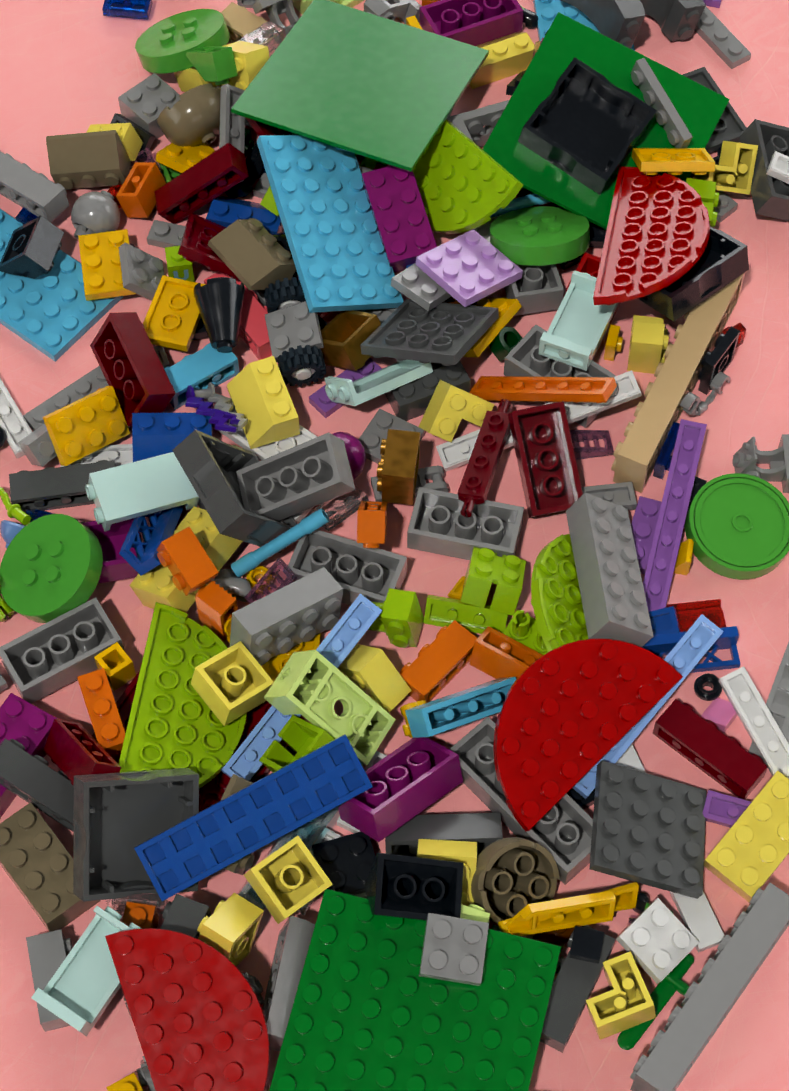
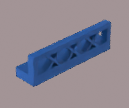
[119,505,185,576]
[642,626,740,673]

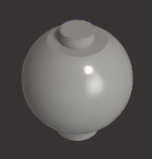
[71,190,120,240]

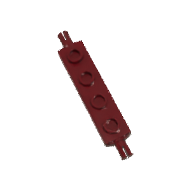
[458,399,511,517]

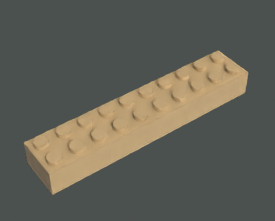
[611,273,744,493]

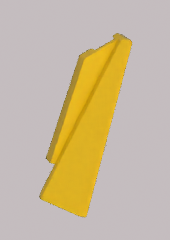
[498,882,639,936]

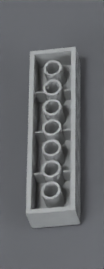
[630,883,789,1091]

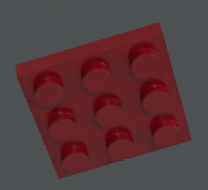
[178,213,240,281]

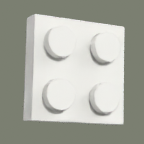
[616,898,699,984]

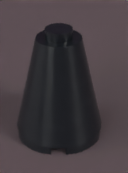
[193,277,245,353]

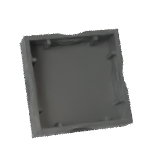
[172,430,297,553]
[73,768,199,902]

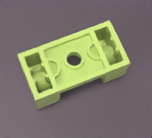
[264,650,396,766]

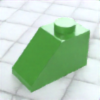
[186,46,238,85]

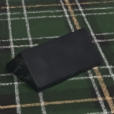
[364,853,464,921]

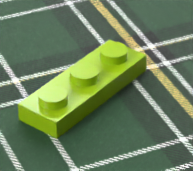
[423,595,508,634]

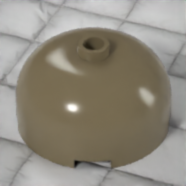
[157,83,221,147]
[471,837,560,924]

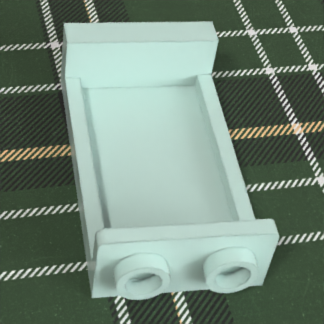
[538,270,618,371]
[324,360,433,406]
[85,452,199,531]
[31,906,142,1037]

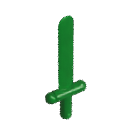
[617,954,694,1050]

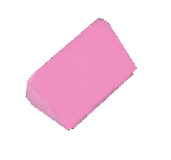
[701,698,738,734]

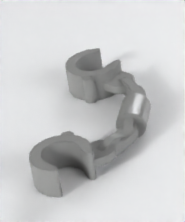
[680,372,731,416]

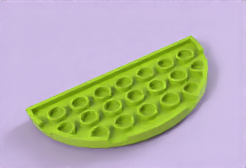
[390,119,523,234]
[531,534,588,652]
[119,602,247,789]

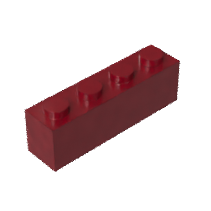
[154,143,248,224]
[652,699,768,800]
[44,719,121,786]

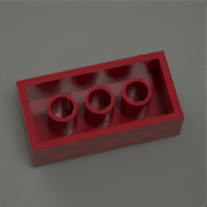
[90,312,176,427]
[508,401,583,518]

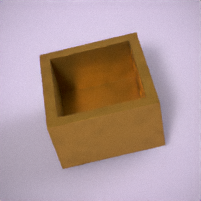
[320,310,381,371]
[377,429,420,505]

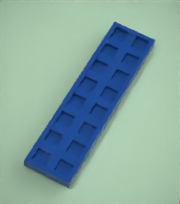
[134,734,373,901]

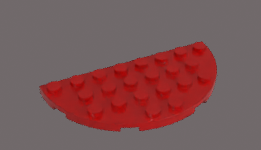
[593,167,710,305]
[493,639,683,832]
[105,928,270,1091]

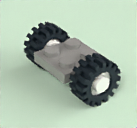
[264,277,326,387]

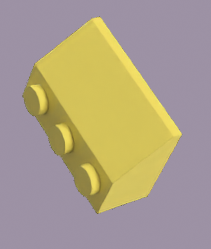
[469,32,535,89]
[227,356,300,449]

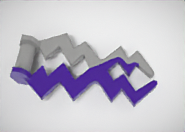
[185,382,248,432]

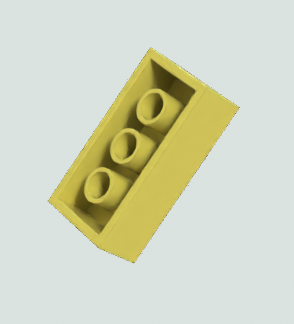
[129,506,243,613]
[704,771,789,902]

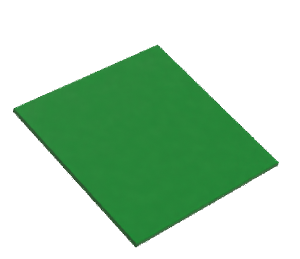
[231,0,489,172]
[482,12,730,230]
[269,889,561,1091]

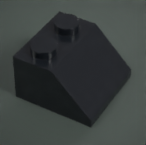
[0,216,64,279]

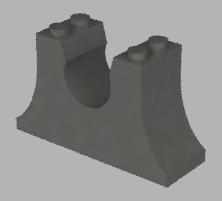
[561,0,706,49]

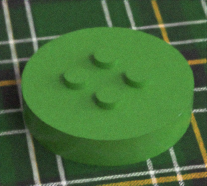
[135,9,230,74]
[490,206,590,266]
[685,473,789,580]
[0,514,103,623]

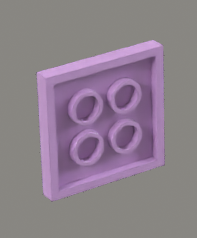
[415,229,523,307]

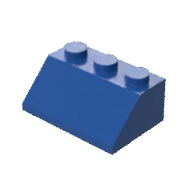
[206,196,285,234]
[132,413,212,462]

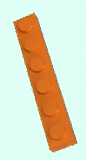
[469,376,617,403]

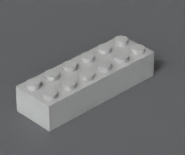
[566,493,654,647]
[449,717,593,885]

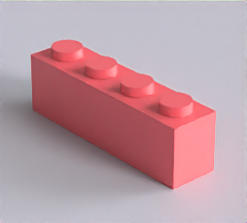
[204,271,272,360]

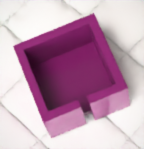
[83,518,142,584]

